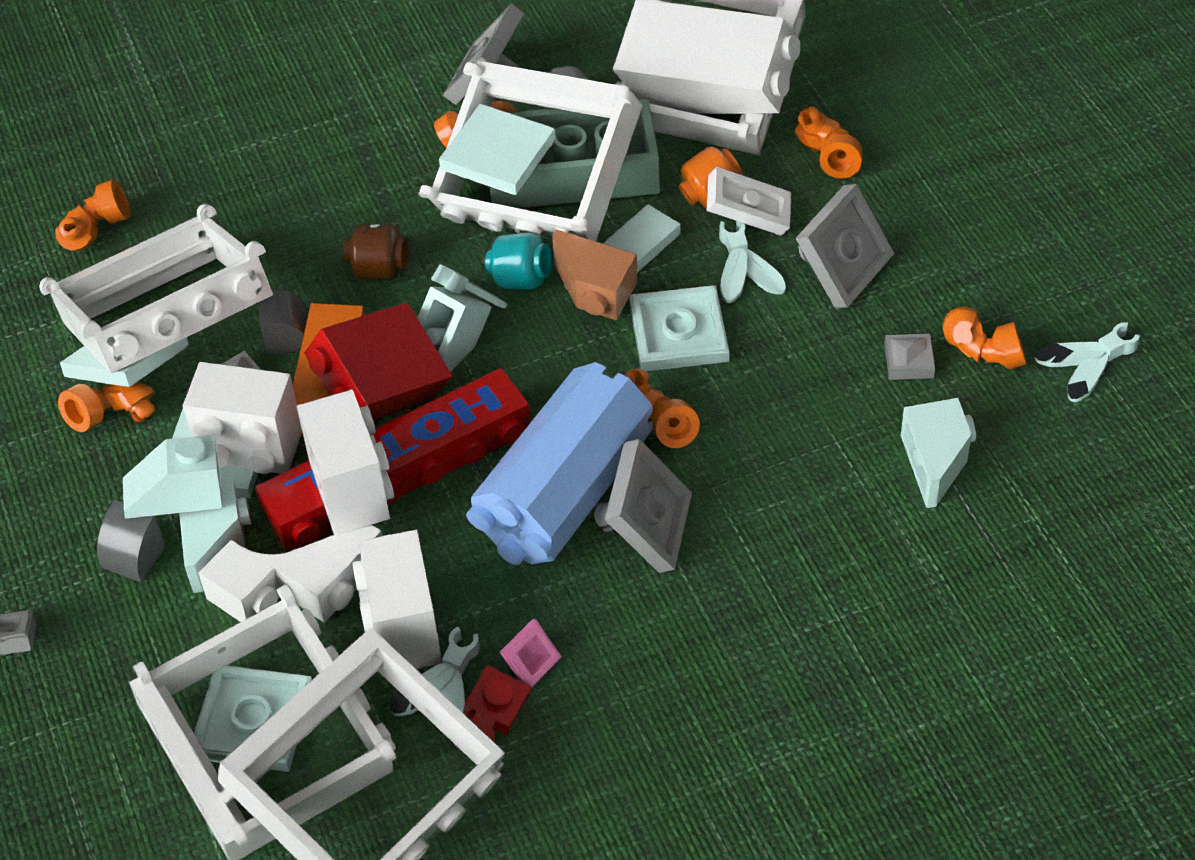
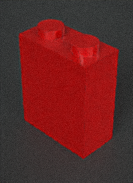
[304,303,453,420]

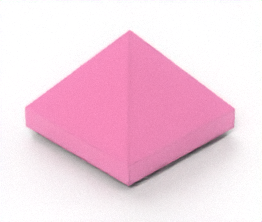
[500,619,562,688]

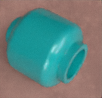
[485,233,553,290]

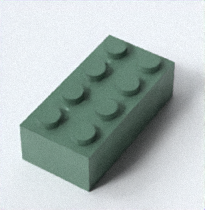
[490,98,659,208]

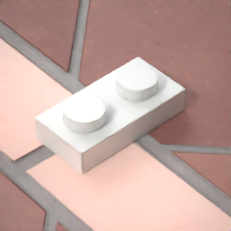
[707,167,791,235]

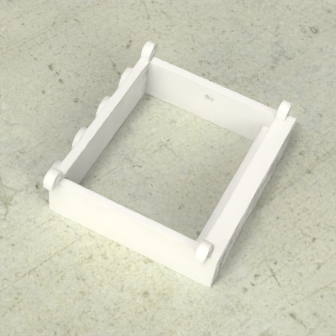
[615,0,806,155]
[419,61,642,241]
[39,204,273,374]
[129,584,396,860]
[217,627,505,860]

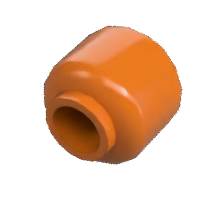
[678,146,744,209]

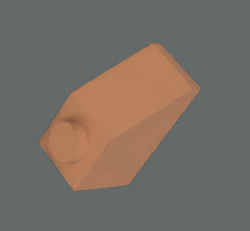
[552,229,637,320]

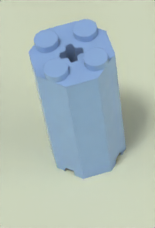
[466,362,653,565]

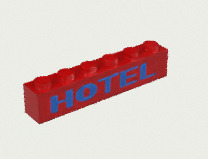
[255,368,530,553]

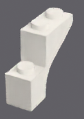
[198,525,382,623]

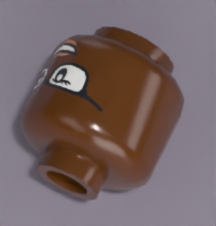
[343,224,409,280]

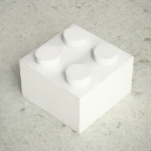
[183,362,302,474]
[297,389,394,536]
[352,530,442,669]

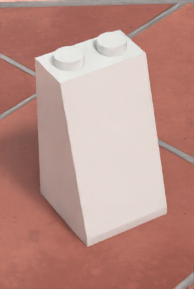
[613,0,801,114]

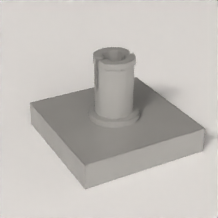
[443,4,524,105]
[796,184,894,308]
[594,439,692,573]

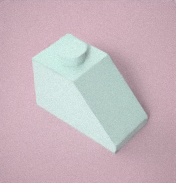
[417,287,492,372]
[900,398,976,508]
[123,434,222,519]
[179,480,252,593]

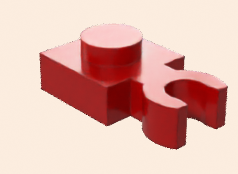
[454,665,531,747]

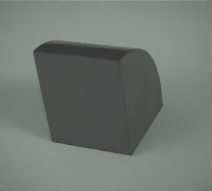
[258,288,309,355]
[97,499,166,583]

